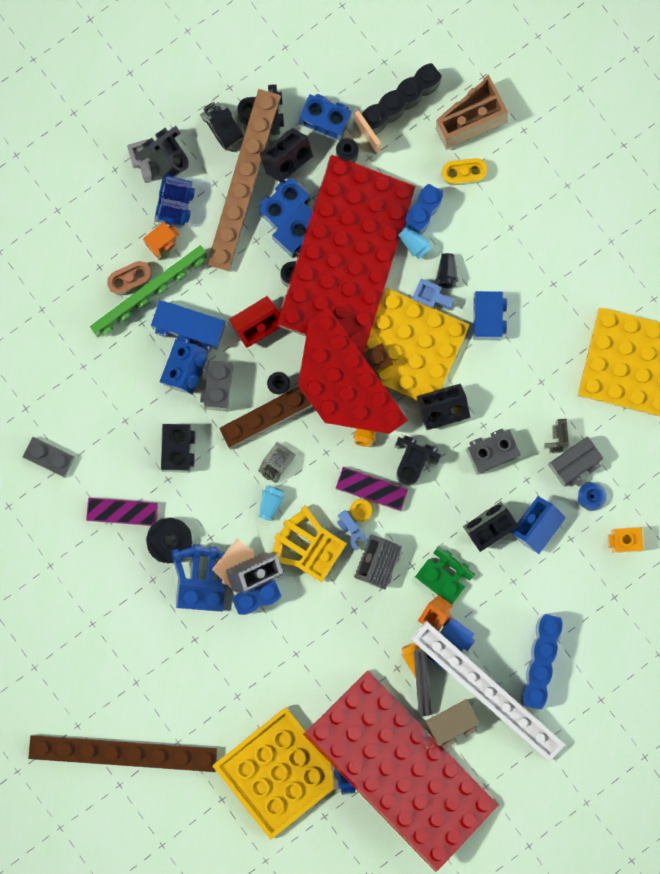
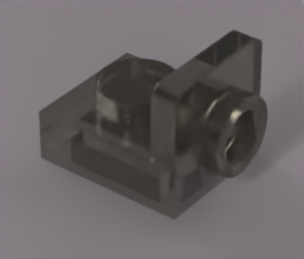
[544,418,569,453]
[258,442,296,483]

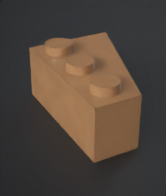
[436,74,508,150]

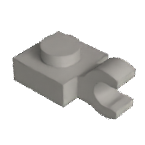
[127,139,154,183]

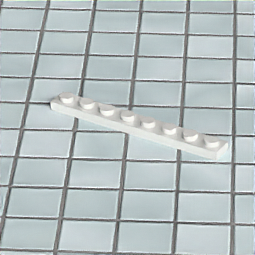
[411,621,565,762]

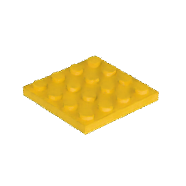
[364,288,470,402]
[577,307,660,417]
[212,707,344,840]

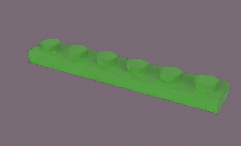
[89,245,207,337]

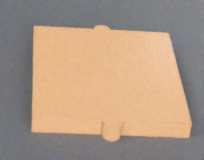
[353,110,381,154]
[212,539,256,594]

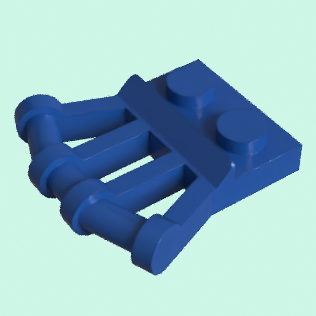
[171,544,226,612]

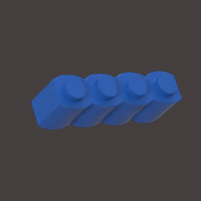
[521,614,563,710]

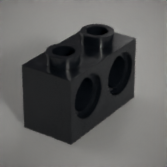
[260,128,314,183]
[417,383,471,430]
[161,424,196,473]
[463,501,519,552]

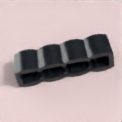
[361,63,442,135]

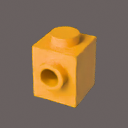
[607,527,643,553]

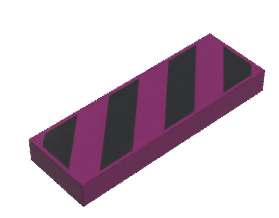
[335,467,408,512]
[86,498,158,526]

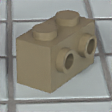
[425,699,480,748]

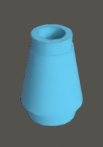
[398,226,432,259]
[259,485,284,521]

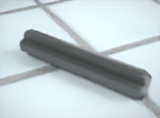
[414,649,432,716]

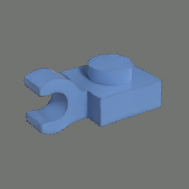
[412,278,454,311]
[337,510,368,551]

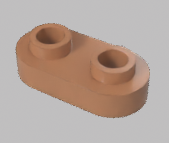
[107,261,152,295]

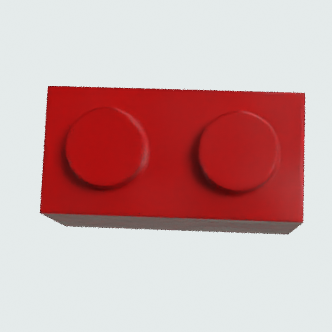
[228,296,280,348]

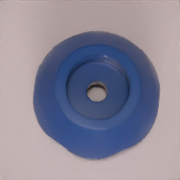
[578,482,606,511]

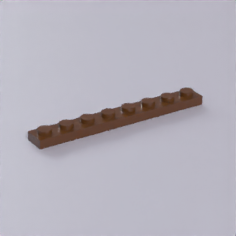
[219,343,393,450]
[28,735,218,772]

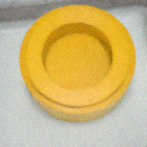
[350,499,373,523]

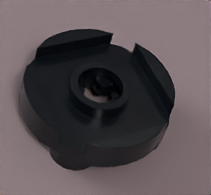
[146,517,192,564]

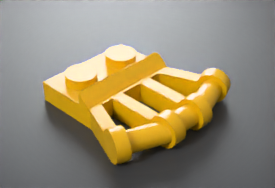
[272,505,347,583]

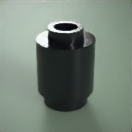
[336,138,359,163]

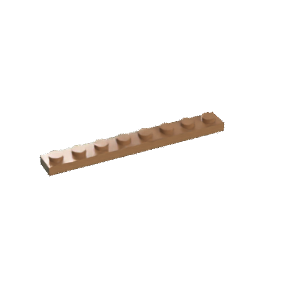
[207,89,281,271]

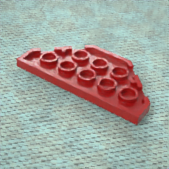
[298,307,408,434]

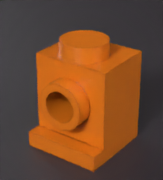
[143,222,180,260]
[418,595,453,631]

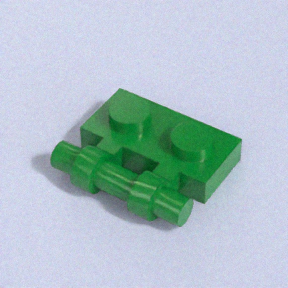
[415,546,475,605]

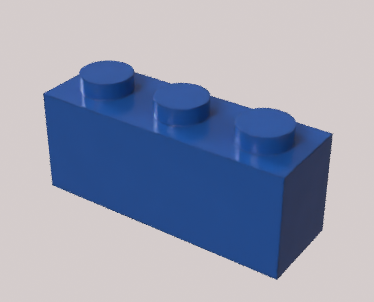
[151,300,226,351]

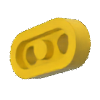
[441,158,487,185]

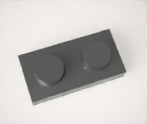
[23,437,75,478]

